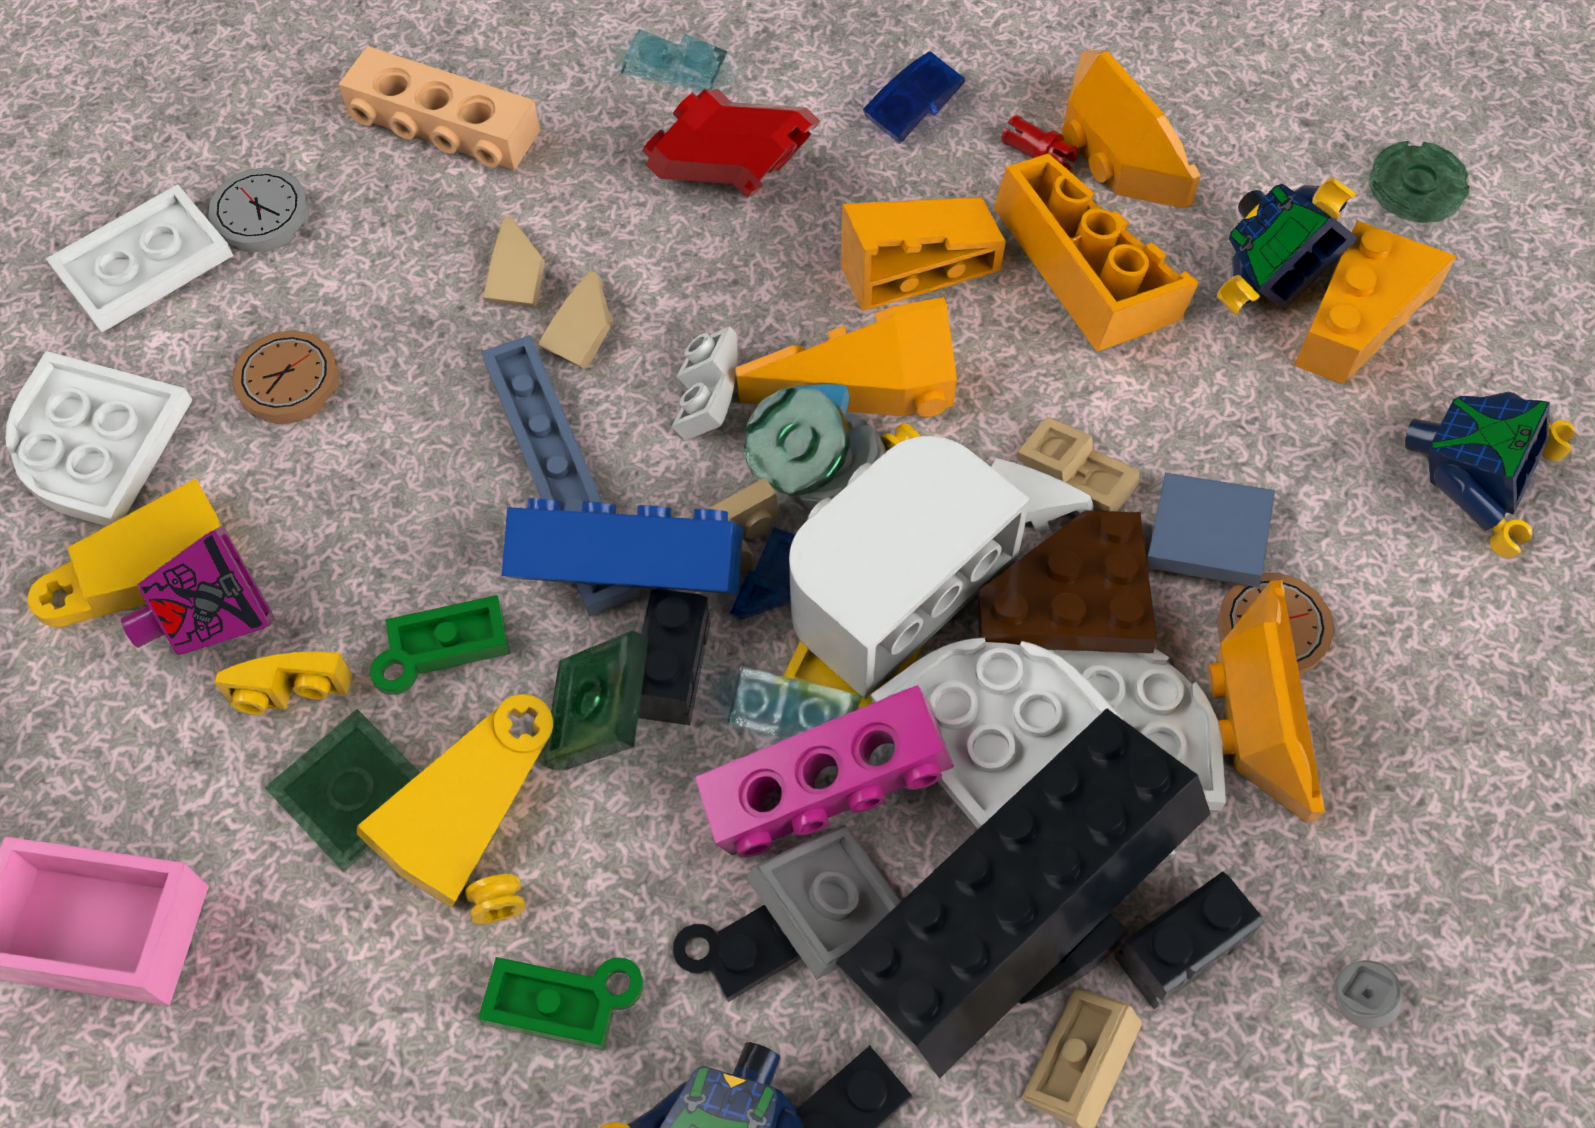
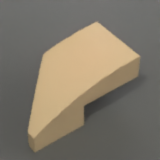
[483,216,545,308]
[537,270,614,370]

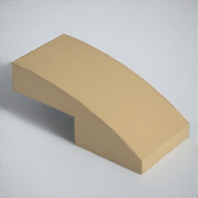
[1017,416,1140,511]

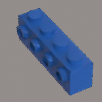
[501,498,744,595]

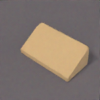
[1021,986,1143,1128]

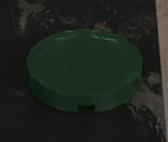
[1368,141,1470,223]
[743,387,850,496]

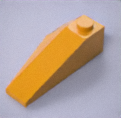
[735,297,957,418]

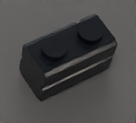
[628,588,711,726]
[1115,871,1264,1009]

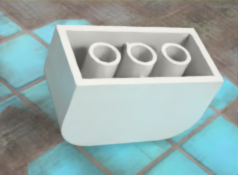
[789,436,1031,699]

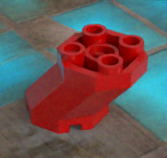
[642,88,820,198]

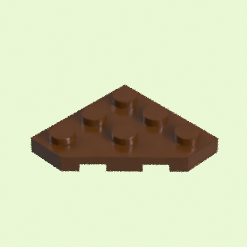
[978,510,1157,653]

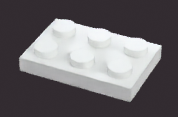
[46,184,234,333]

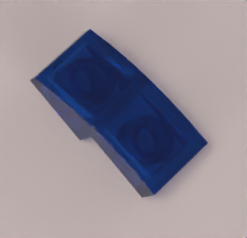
[863,51,965,144]

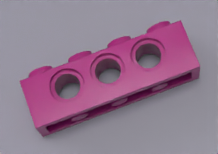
[695,685,954,858]

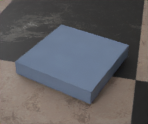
[1147,472,1275,587]

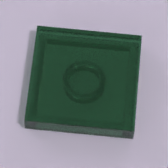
[543,630,648,771]
[264,709,420,872]

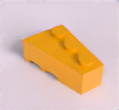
[841,197,1006,311]

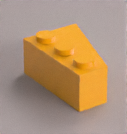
[1294,220,1457,384]

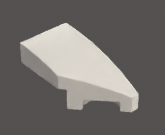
[991,458,1094,532]

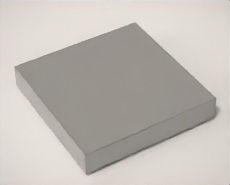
[746,824,901,980]

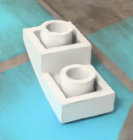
[671,326,737,440]

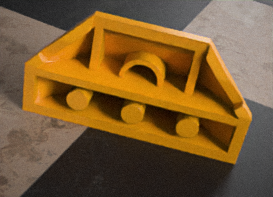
[1062,49,1201,208]
[1208,580,1325,822]

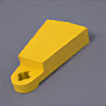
[27,478,222,627]
[357,694,553,907]

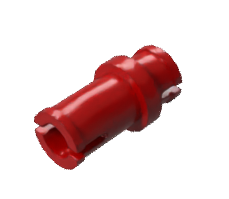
[1001,115,1078,170]

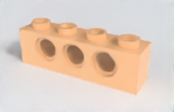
[338,46,541,170]

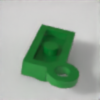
[370,595,510,695]
[478,957,644,1051]

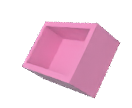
[0,836,209,1006]

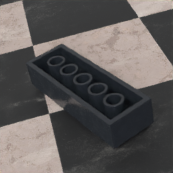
[836,708,1211,1079]

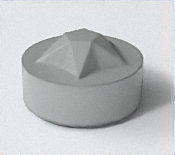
[1335,960,1403,1029]

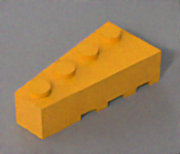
[994,153,1199,352]

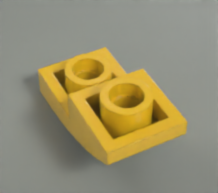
[214,651,352,715]

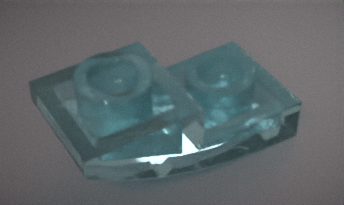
[621,29,728,90]
[727,666,861,738]

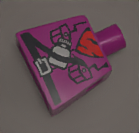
[121,525,275,655]

